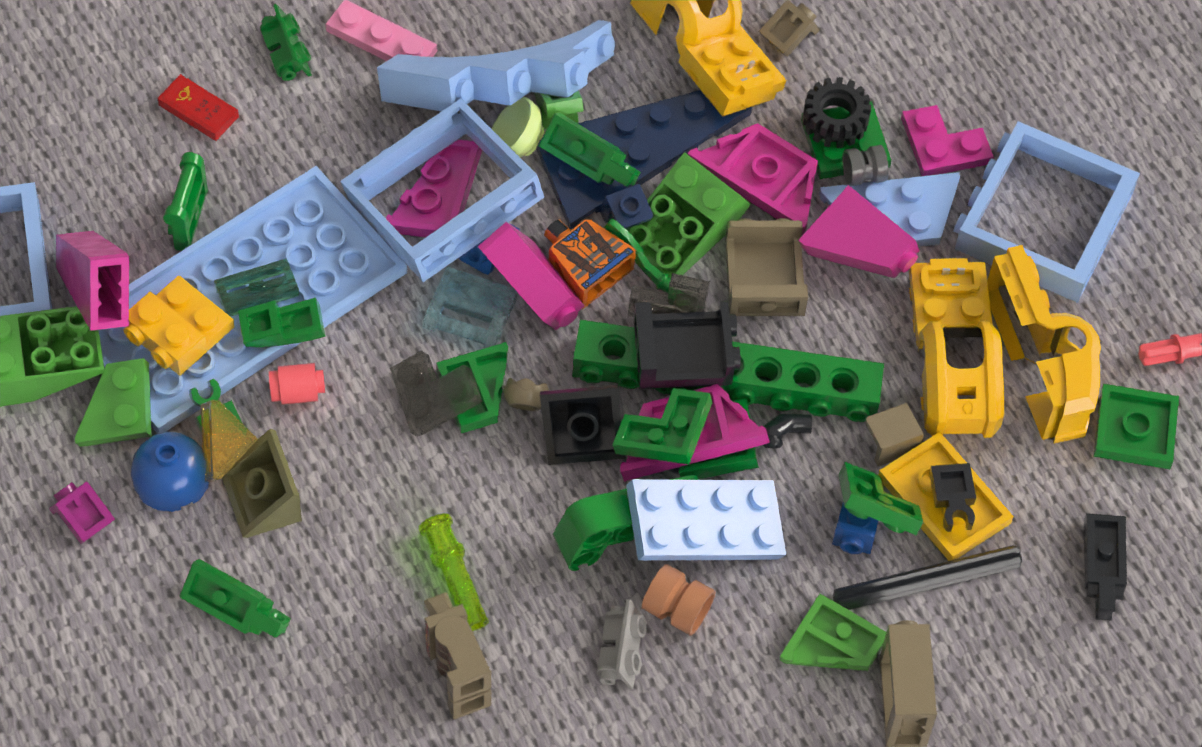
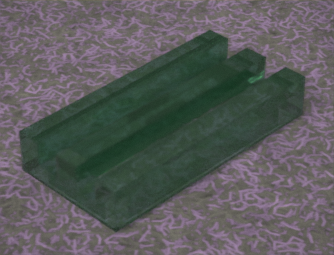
[214,258,299,317]

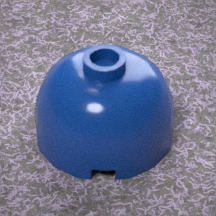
[131,432,210,512]

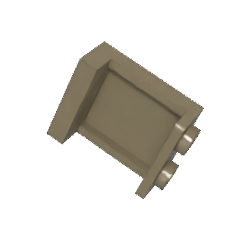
[725,218,808,316]

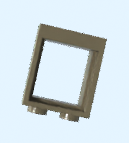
[879,620,937,747]

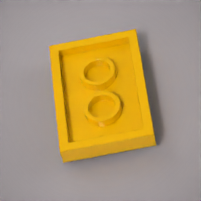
[878,432,1014,561]

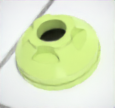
[491,97,544,157]

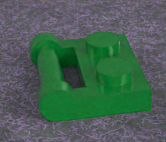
[163,152,208,251]

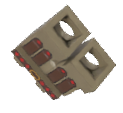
[424,593,491,719]

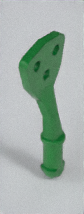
[604,219,694,307]

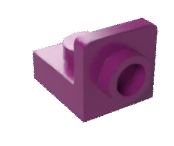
[49,481,115,544]

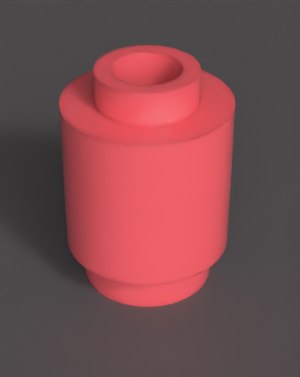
[269,363,325,405]

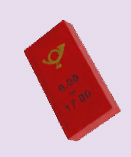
[157,74,239,141]

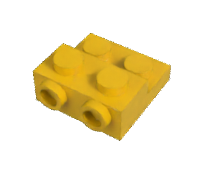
[123,275,235,376]

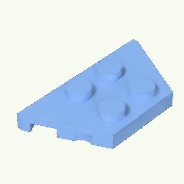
[819,172,960,247]

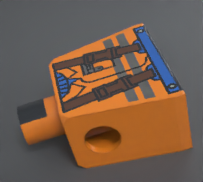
[544,220,636,310]

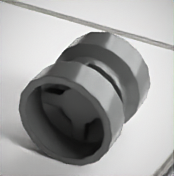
[842,145,888,186]

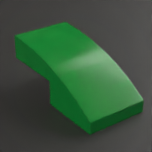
[238,297,326,347]

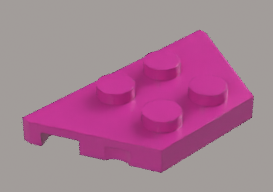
[688,123,818,235]
[620,384,770,481]

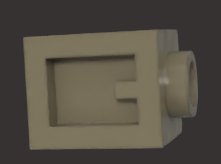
[759,0,820,57]

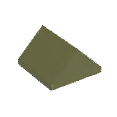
[220,429,302,538]

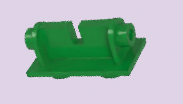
[260,4,312,81]

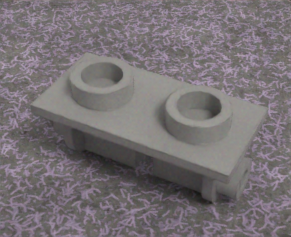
[597,599,646,689]

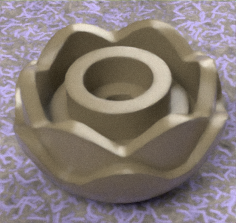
[503,378,549,411]

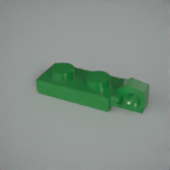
[539,113,641,187]
[179,559,291,638]

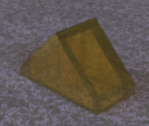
[201,400,258,482]

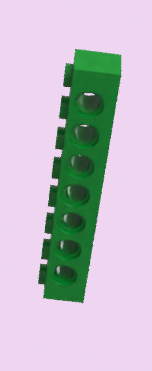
[572,319,884,422]

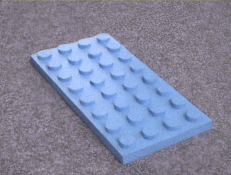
[99,166,407,434]

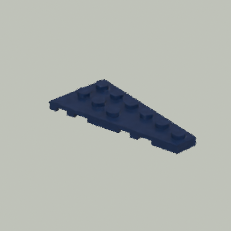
[536,90,752,230]

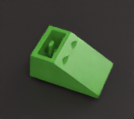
[626,152,751,282]
[0,306,105,407]

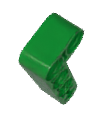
[553,475,699,571]

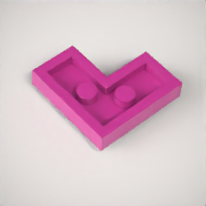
[901,105,994,176]

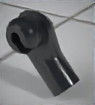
[763,414,812,449]

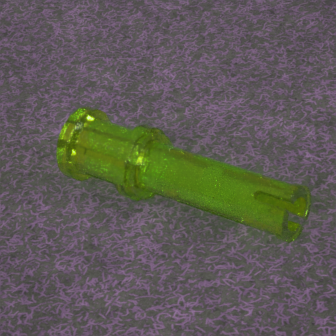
[418,513,489,631]

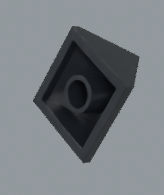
[540,385,626,465]

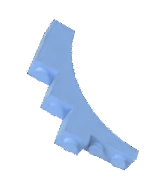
[377,20,615,111]

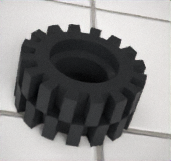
[802,77,871,148]

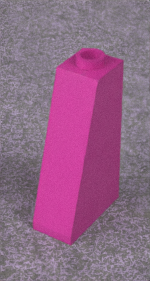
[56,231,129,331]

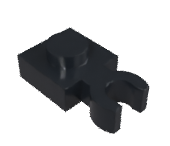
[929,463,976,532]

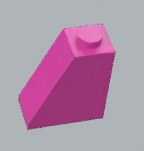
[798,185,920,278]
[478,221,585,330]

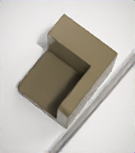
[866,403,924,466]

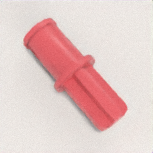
[1138,333,1202,366]

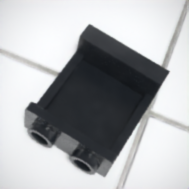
[633,300,741,389]

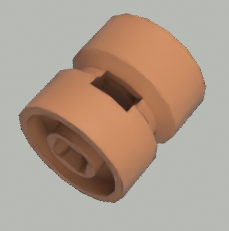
[641,564,716,636]

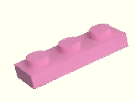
[326,0,437,61]

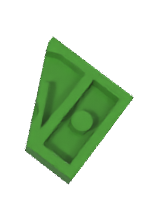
[75,358,152,447]
[780,594,886,671]

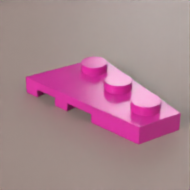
[386,140,482,238]

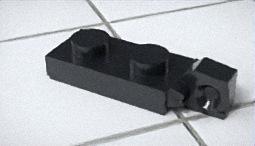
[1084,513,1127,621]

